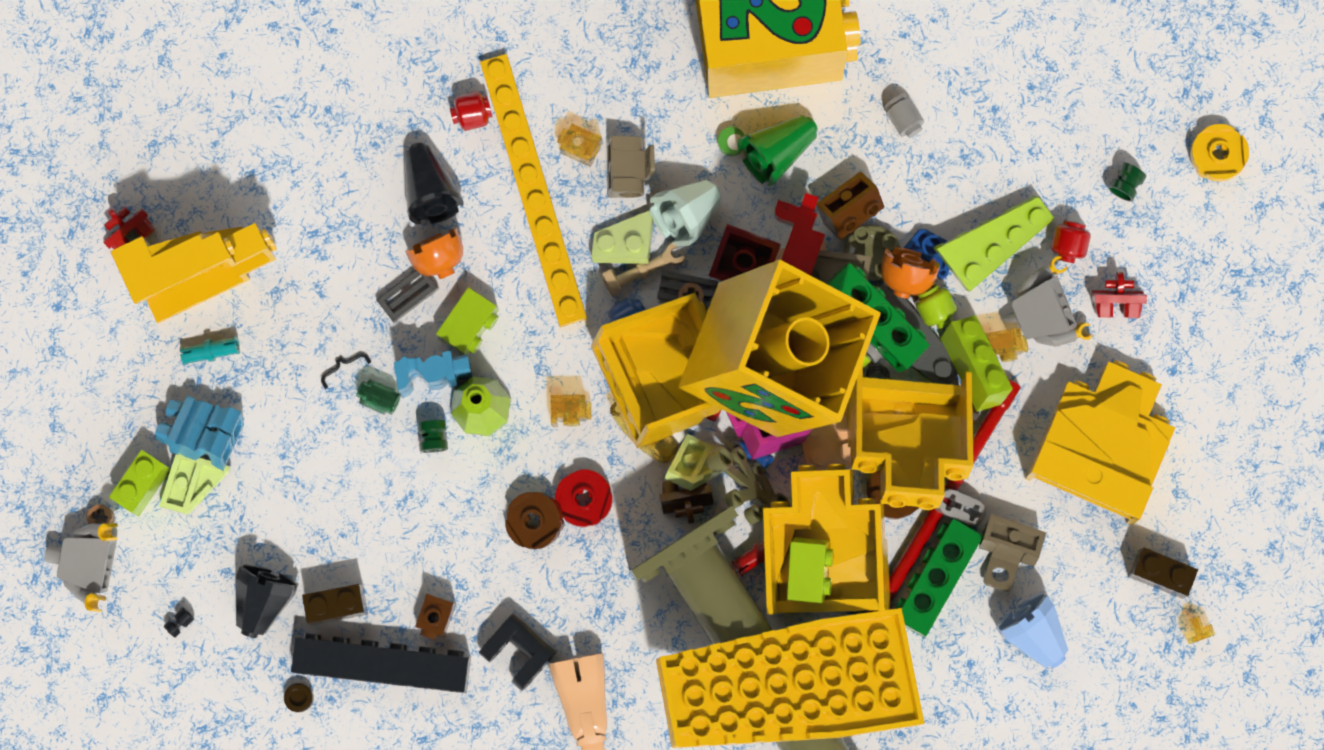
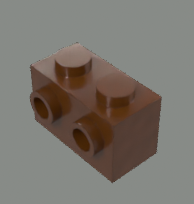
[816,171,885,240]

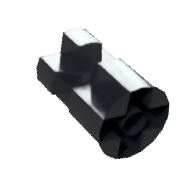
[164,607,195,638]

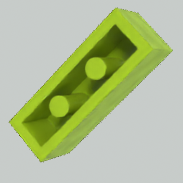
[940,315,1013,412]

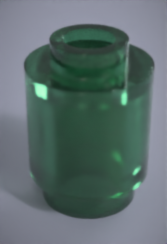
[356,378,401,415]

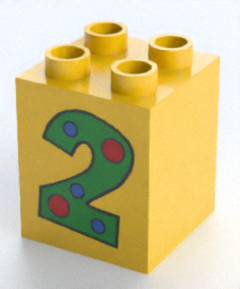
[695,0,861,98]
[678,260,881,437]

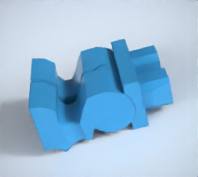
[394,351,472,398]
[155,396,244,471]

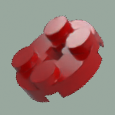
[555,469,613,528]

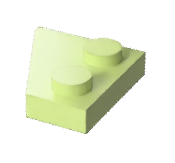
[591,211,654,264]
[664,434,723,491]
[159,454,231,515]

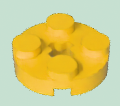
[1190,124,1249,182]

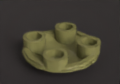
[844,225,900,281]

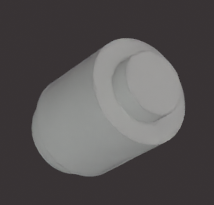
[885,94,924,138]

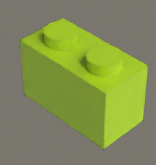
[436,287,499,355]
[109,449,171,516]
[787,537,834,603]

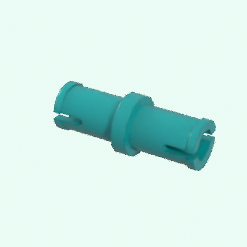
[180,336,240,365]

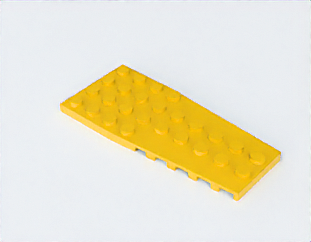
[656,608,925,748]

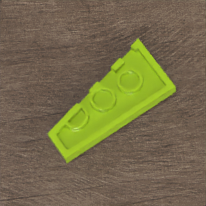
[933,196,1055,292]

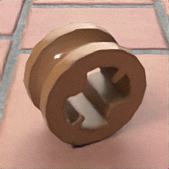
[678,283,704,302]
[87,504,115,524]

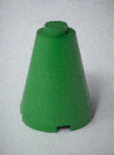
[737,115,818,187]

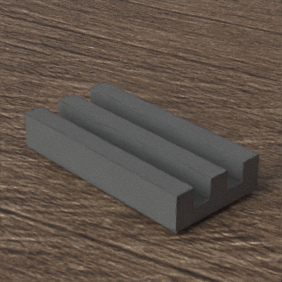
[376,270,439,323]
[657,270,718,309]

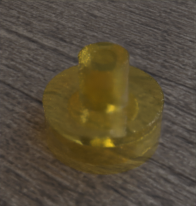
[1184,616,1216,645]

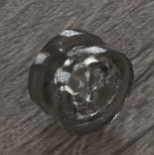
[864,364,890,379]

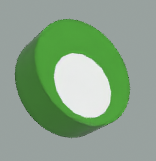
[718,127,745,156]

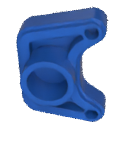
[903,229,949,280]

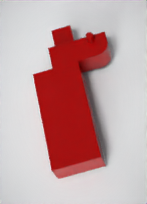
[774,193,825,276]

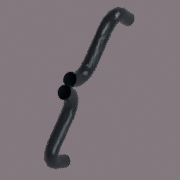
[321,353,371,389]

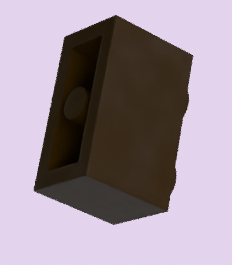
[1128,547,1199,599]
[302,584,368,625]

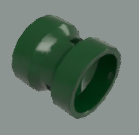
[1108,163,1147,202]
[417,420,448,453]

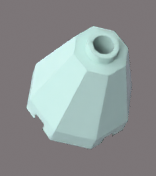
[650,180,721,247]

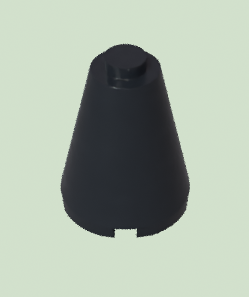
[405,143,464,224]

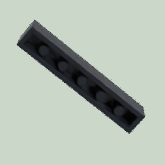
[291,633,471,694]

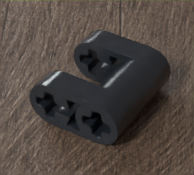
[479,612,558,691]

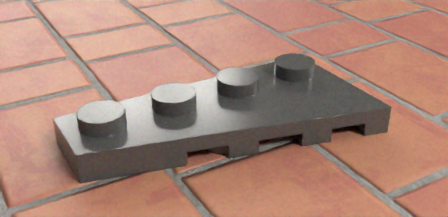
[877,282,958,385]

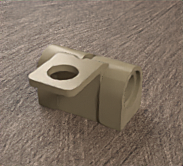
[607,136,655,198]
[979,514,1047,592]

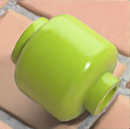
[915,284,957,329]

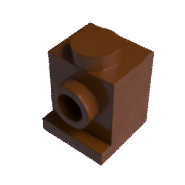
[415,593,456,640]

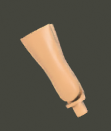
[548,653,607,750]

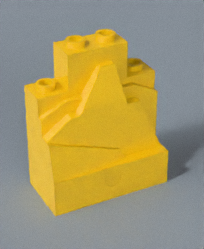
[110,223,277,323]
[591,293,722,448]
[1025,360,1176,525]
[847,363,973,510]
[763,464,890,614]

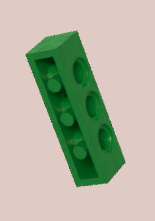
[826,263,930,373]
[894,519,983,638]

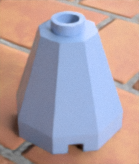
[996,593,1068,668]

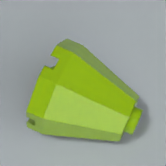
[450,376,511,437]

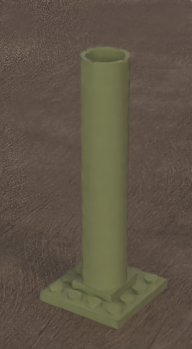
[629,506,850,750]

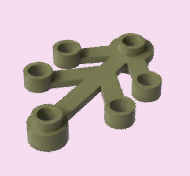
[707,446,791,525]

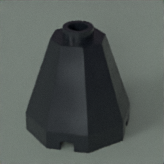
[236,564,299,638]

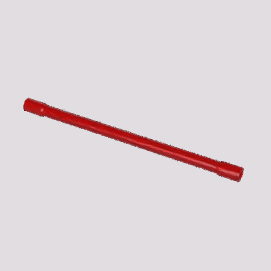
[866,379,1021,613]

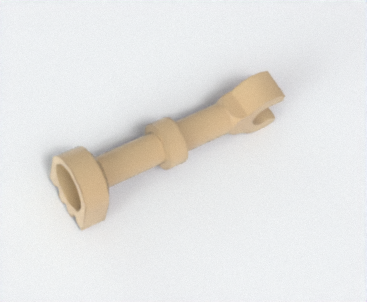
[601,243,685,297]

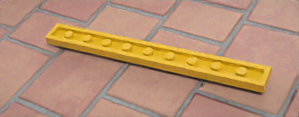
[480,54,587,328]

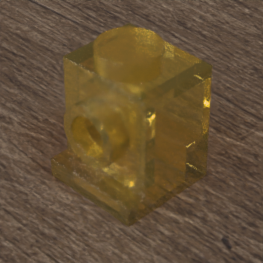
[557,123,603,167]
[986,328,1028,362]
[551,395,592,427]

